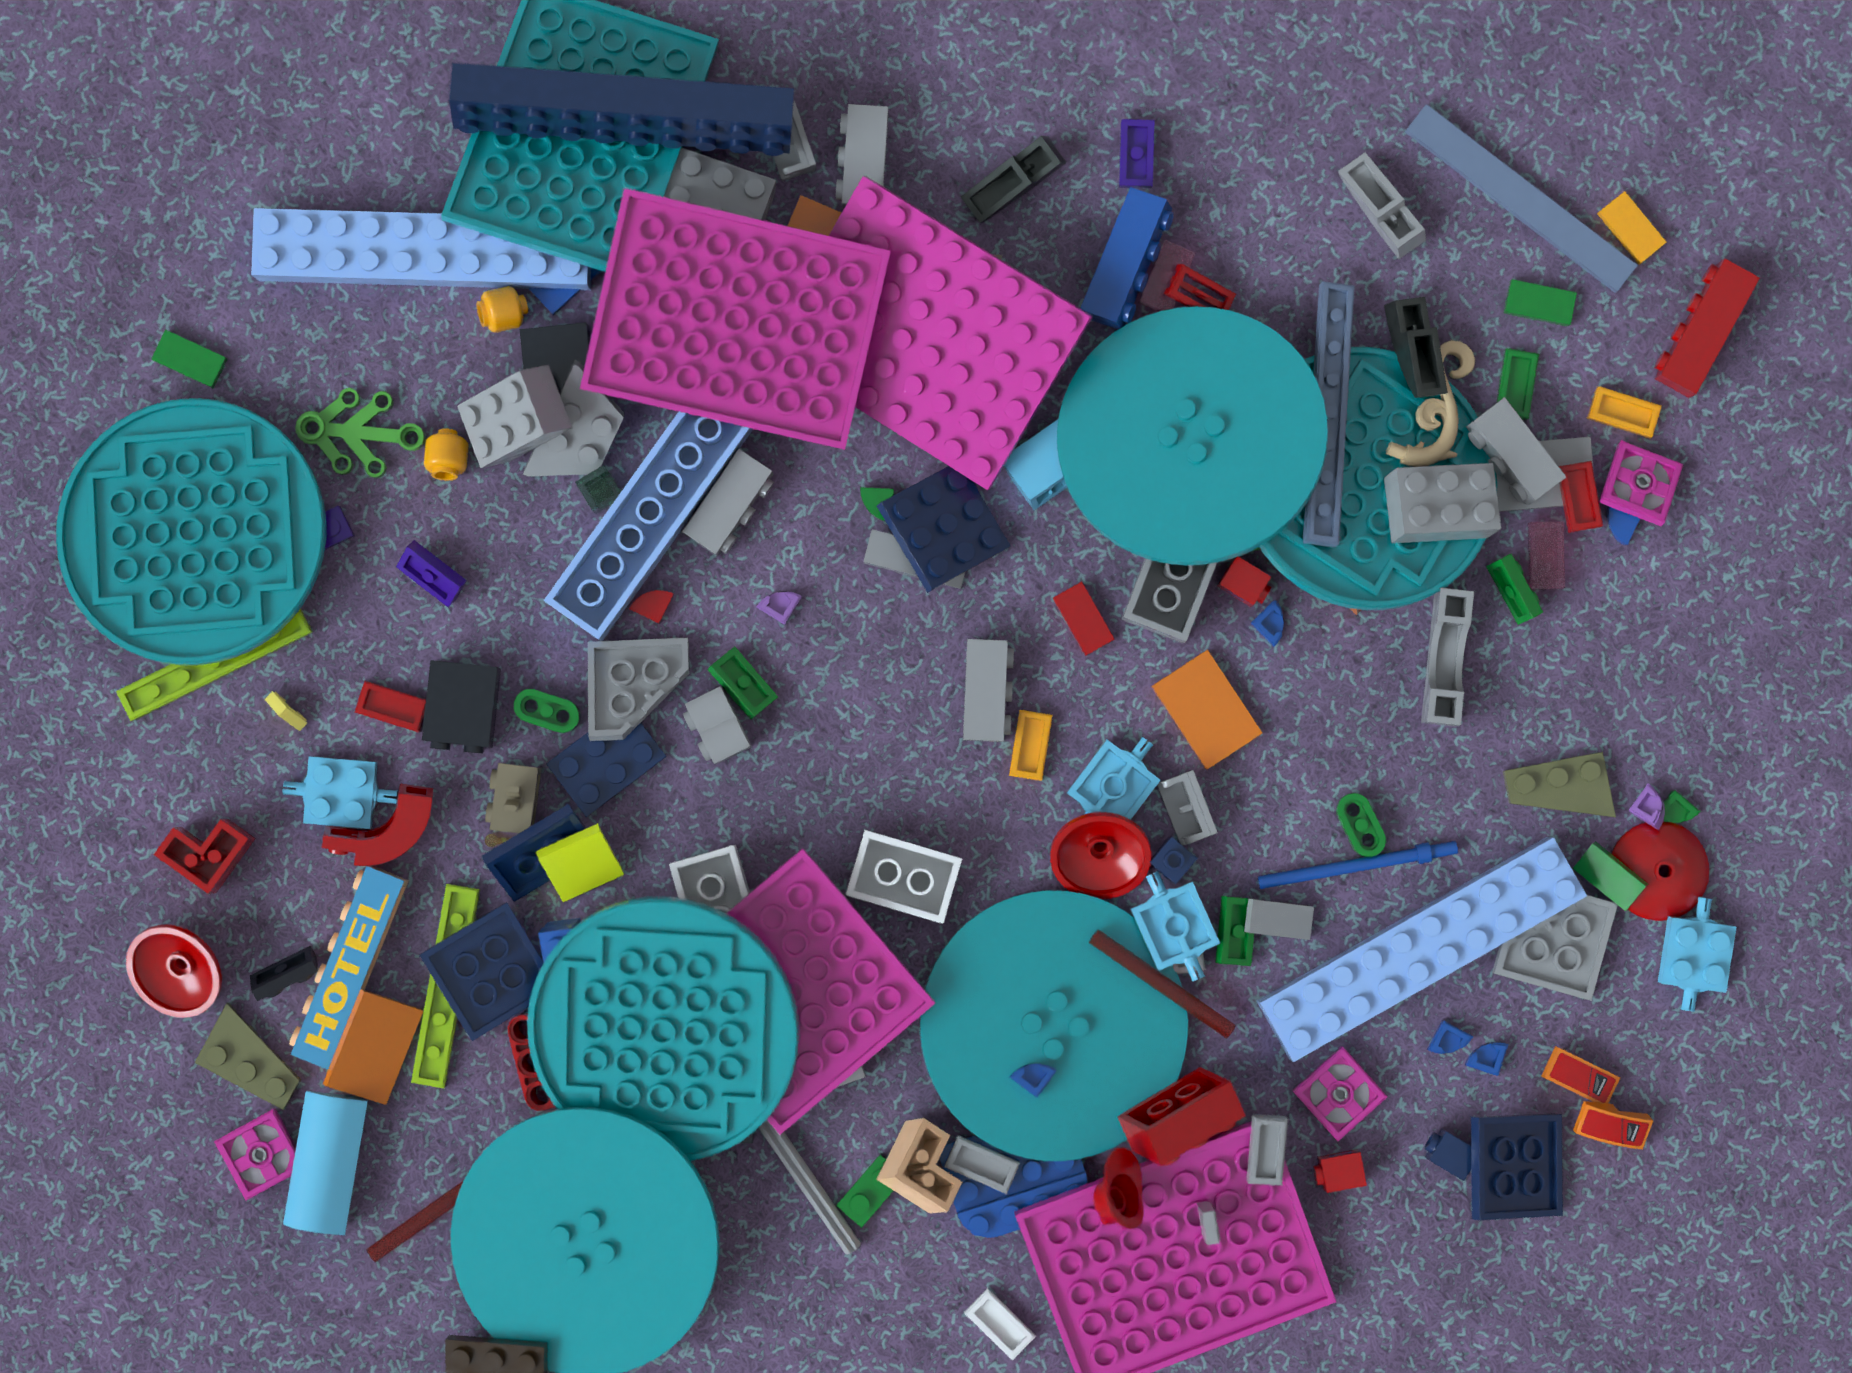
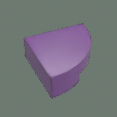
[756,592,802,625]
[1629,784,1665,830]

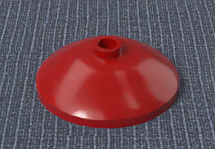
[1050,812,1151,900]
[1611,821,1709,921]
[126,924,222,1018]

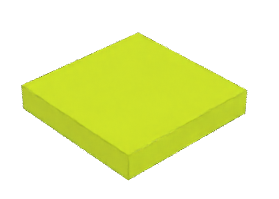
[536,823,624,902]

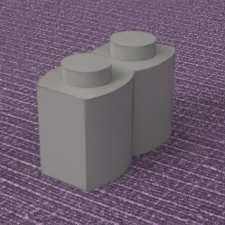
[683,686,752,765]

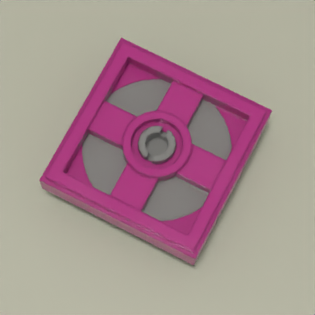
[1599,440,1683,526]
[1292,1046,1388,1141]
[214,1108,296,1200]

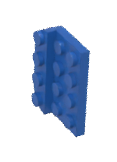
[940,1135,1087,1238]

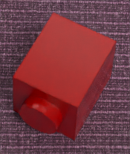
[1217,556,1272,607]
[1313,1149,1367,1193]

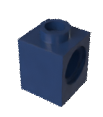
[1150,837,1198,884]
[1424,1128,1471,1181]

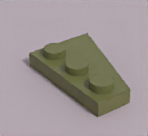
[1503,752,1616,818]
[195,1003,301,1110]

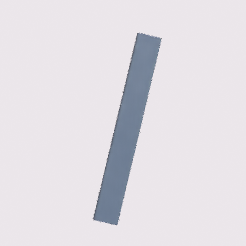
[1405,104,1638,293]
[1303,281,1355,547]

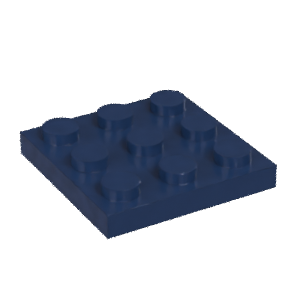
[877,466,1011,593]
[419,902,544,1041]
[1471,1113,1563,1221]

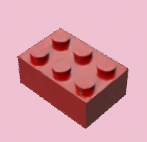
[1117,1067,1245,1167]

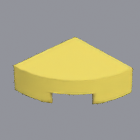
[265,691,307,732]

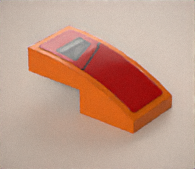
[1541,1046,1620,1103]
[1573,1101,1653,1150]

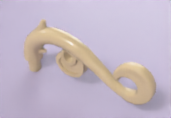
[1386,340,1475,467]

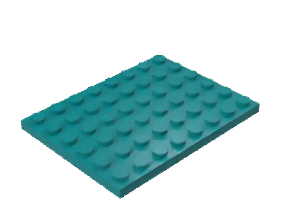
[441,0,719,272]

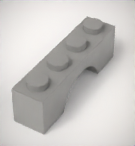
[1421,588,1474,726]

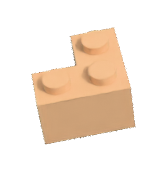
[877,1118,962,1214]

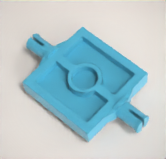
[1067,737,1160,820]
[283,756,399,829]
[1131,871,1220,982]
[1658,897,1737,1012]

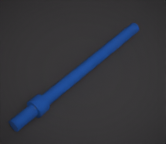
[1258,841,1458,889]

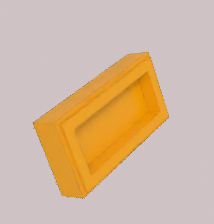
[1597,191,1667,265]
[1587,386,1662,438]
[1009,710,1053,781]

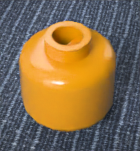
[476,286,528,333]
[424,428,469,481]

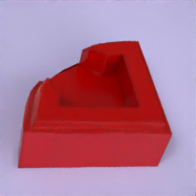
[629,590,674,624]

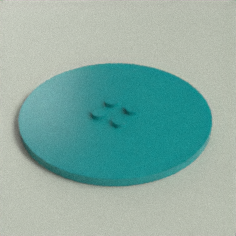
[1057,306,1328,565]
[1259,347,1497,610]
[56,398,326,665]
[920,891,1188,1161]
[527,897,799,1161]
[451,1107,719,1373]

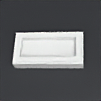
[964,1288,1036,1361]

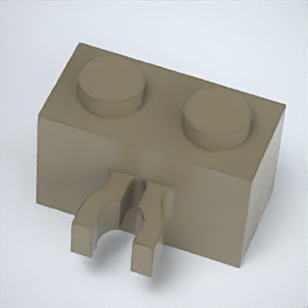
[485,763,542,833]

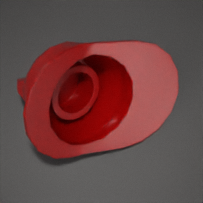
[1093,1147,1144,1230]

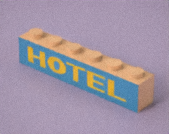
[289,866,409,1070]

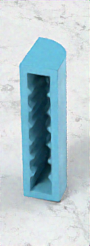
[1004,419,1067,510]
[283,1091,368,1235]

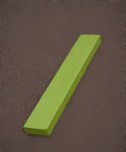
[116,608,313,721]
[411,884,481,1088]

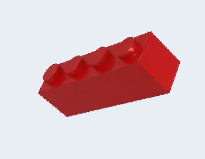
[1654,259,1760,398]

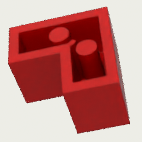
[153,819,256,894]

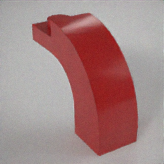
[322,784,433,866]

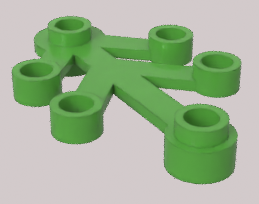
[295,388,426,478]

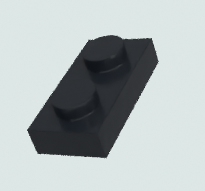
[250,946,318,1002]

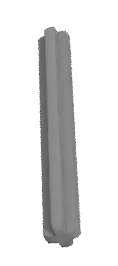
[759,1120,861,1255]

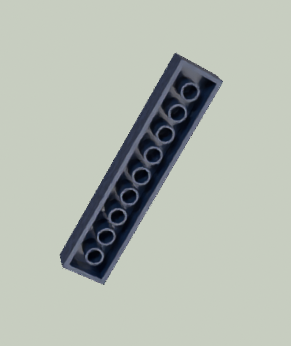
[449,62,794,156]

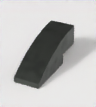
[961,136,1067,224]
[1384,297,1448,398]

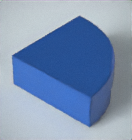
[1606,506,1640,546]
[1250,600,1284,647]
[1427,1020,1473,1054]
[1465,1042,1509,1076]
[1009,1063,1057,1098]

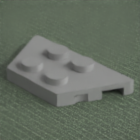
[523,360,624,476]

